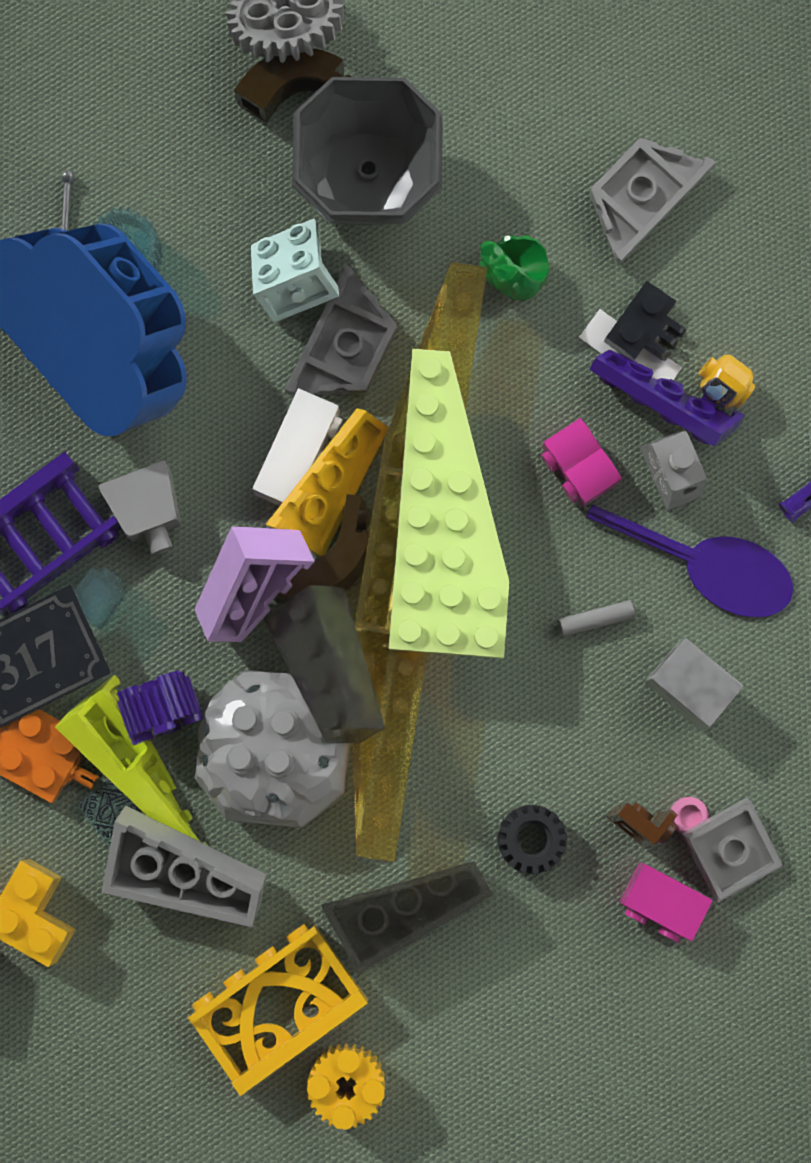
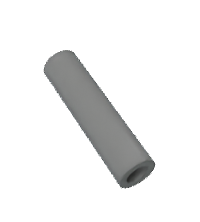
[558,600,635,637]

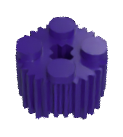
[117,670,203,746]

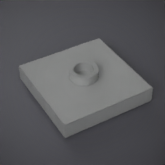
[681,798,783,903]

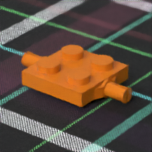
[0,709,99,804]

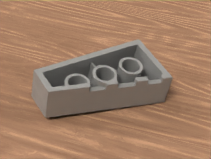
[101,805,266,927]

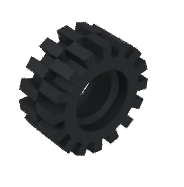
[497,805,567,874]

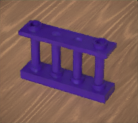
[0,451,122,617]

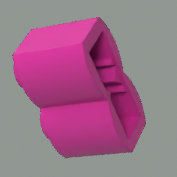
[541,418,622,507]

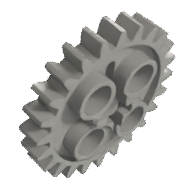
[226,0,345,63]

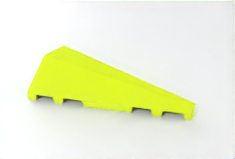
[55,675,208,846]

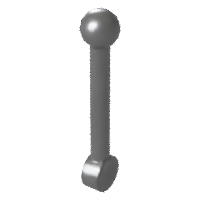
[61,170,75,230]

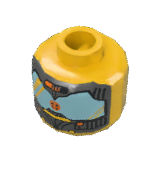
[699,354,755,409]

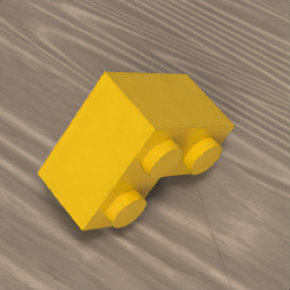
[0,859,76,967]

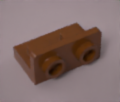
[606,802,678,846]

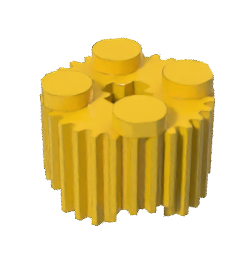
[307,1043,386,1130]

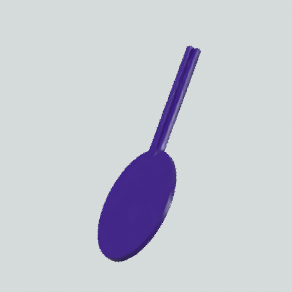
[586,504,793,617]

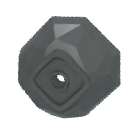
[292,77,443,225]

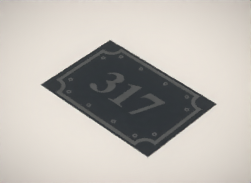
[0,584,111,728]

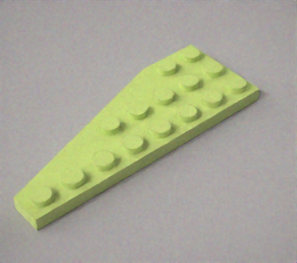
[389,349,509,659]

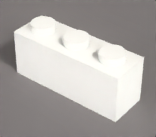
[252,388,343,506]

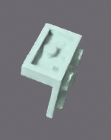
[251,219,339,323]

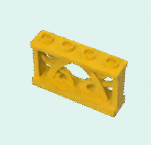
[188,923,368,1096]

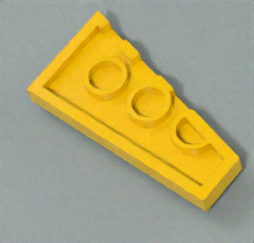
[266,408,389,557]

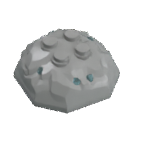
[194,670,353,828]

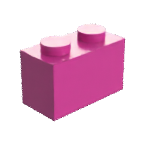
[619,862,713,943]

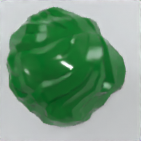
[479,235,550,301]

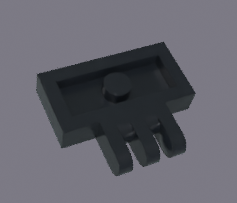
[604,281,686,361]

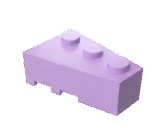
[194,526,315,642]

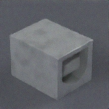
[644,638,744,729]

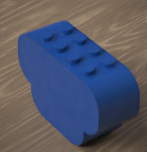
[0,223,187,436]

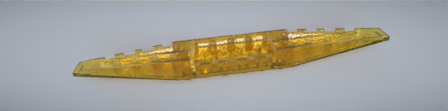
[349,262,488,862]

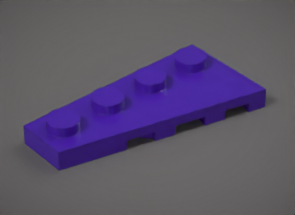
[589,349,746,447]

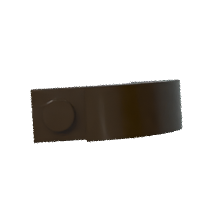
[234,48,352,123]
[273,494,375,605]

